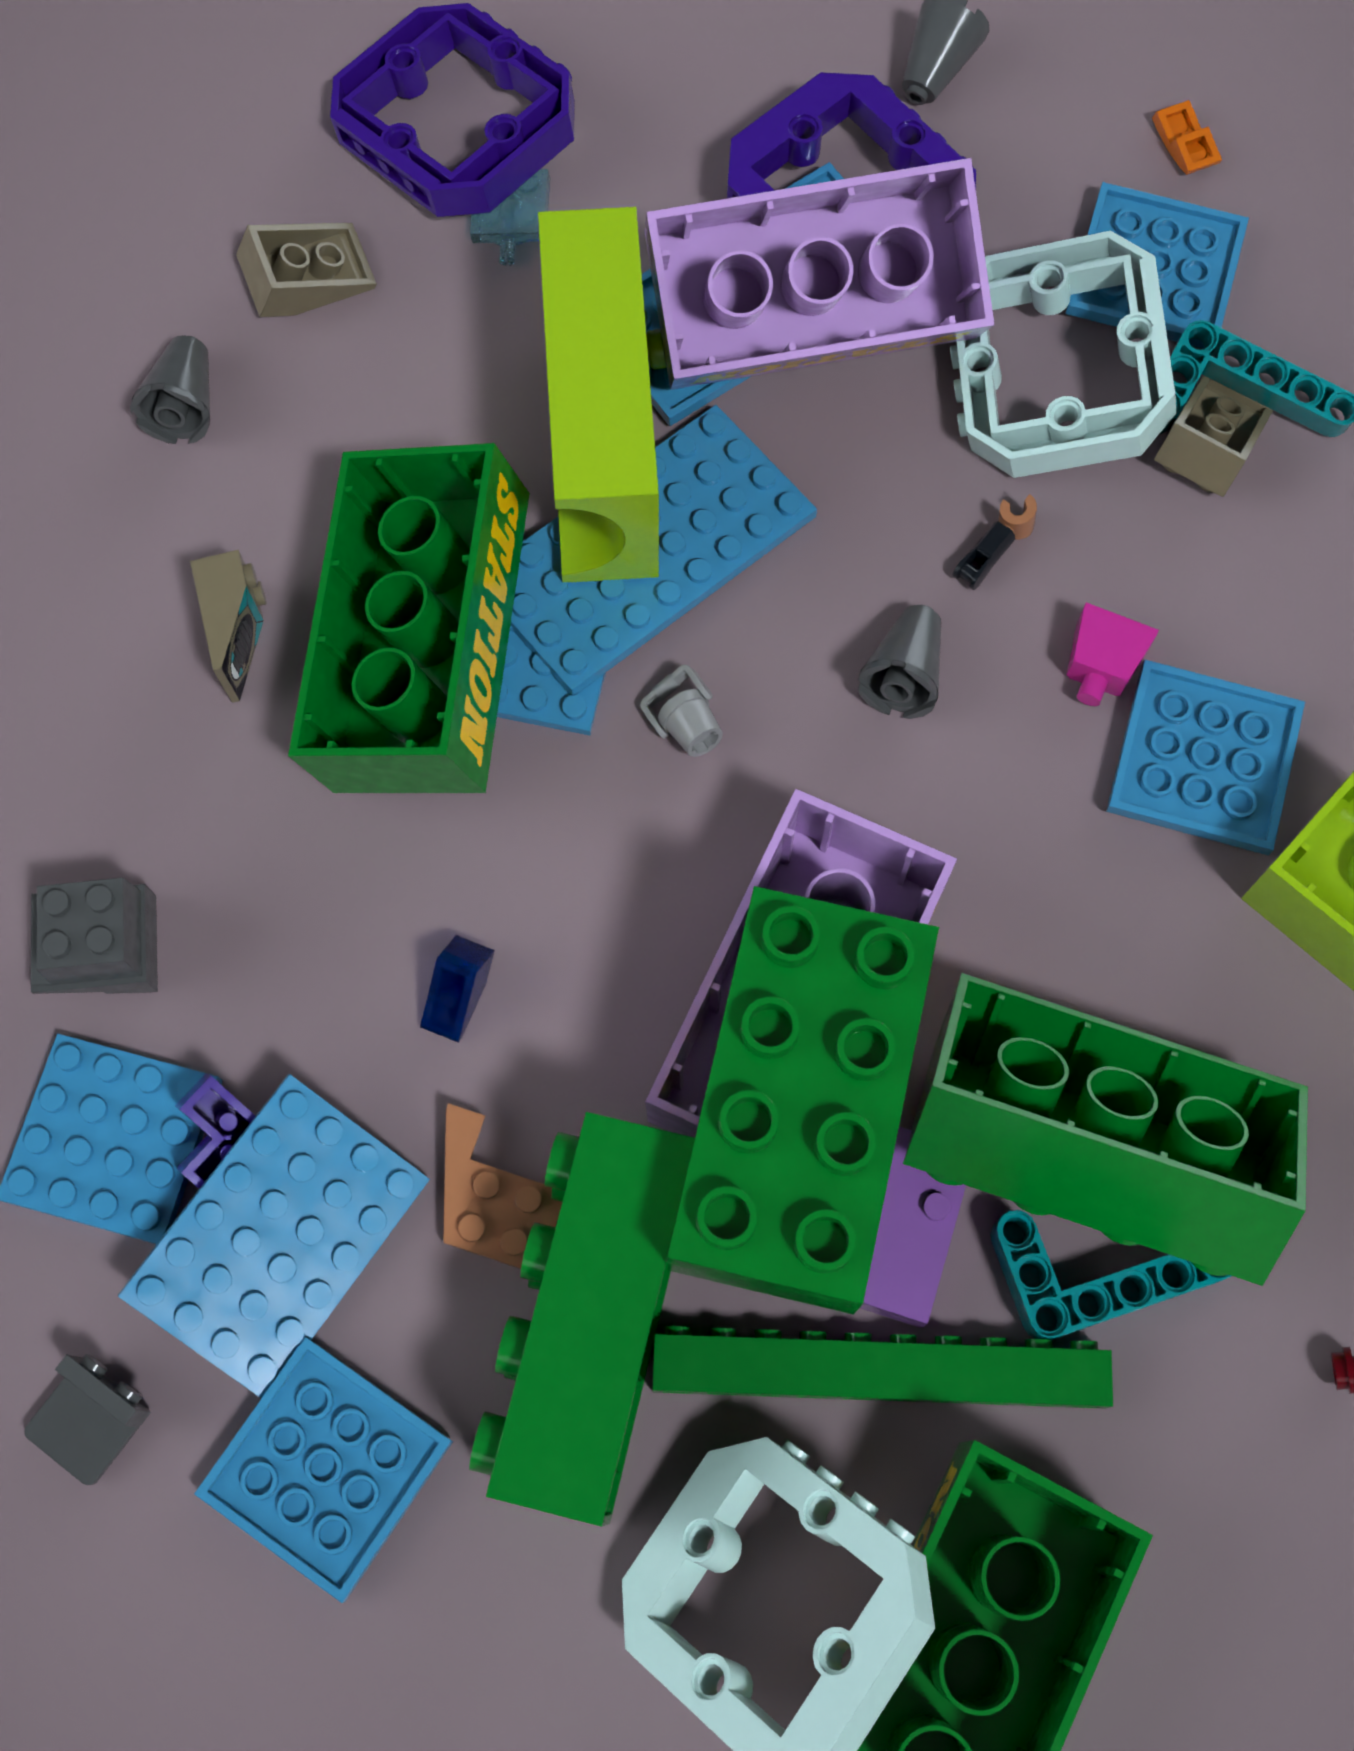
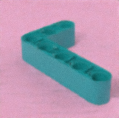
[1160,320,1354,437]
[990,1210,1231,1340]

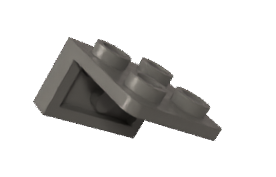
[24,1354,151,1485]

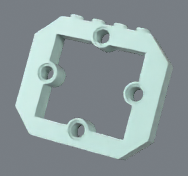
[950,231,1176,478]
[622,1437,935,1751]

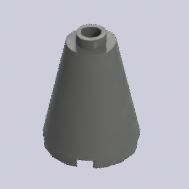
[902,0,990,105]
[130,335,210,444]
[858,605,942,719]

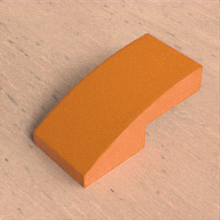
[1152,100,1222,175]

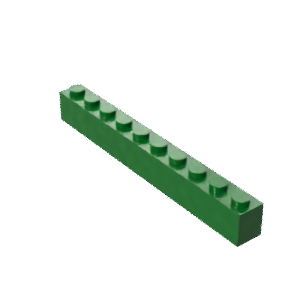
[653,1326,1113,1409]

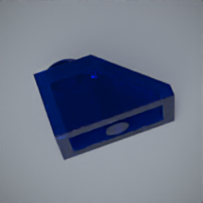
[420,935,495,1043]

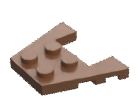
[443,1103,562,1269]

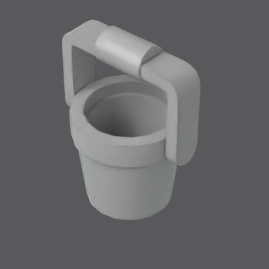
[640,665,723,757]

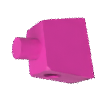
[1067,602,1159,706]

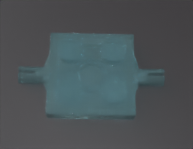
[470,169,551,266]

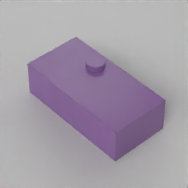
[860,1127,966,1328]

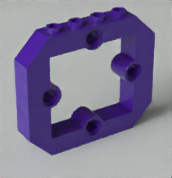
[330,3,575,217]
[727,72,976,198]

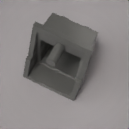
[31,877,158,994]

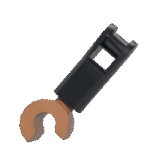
[953,494,1037,590]

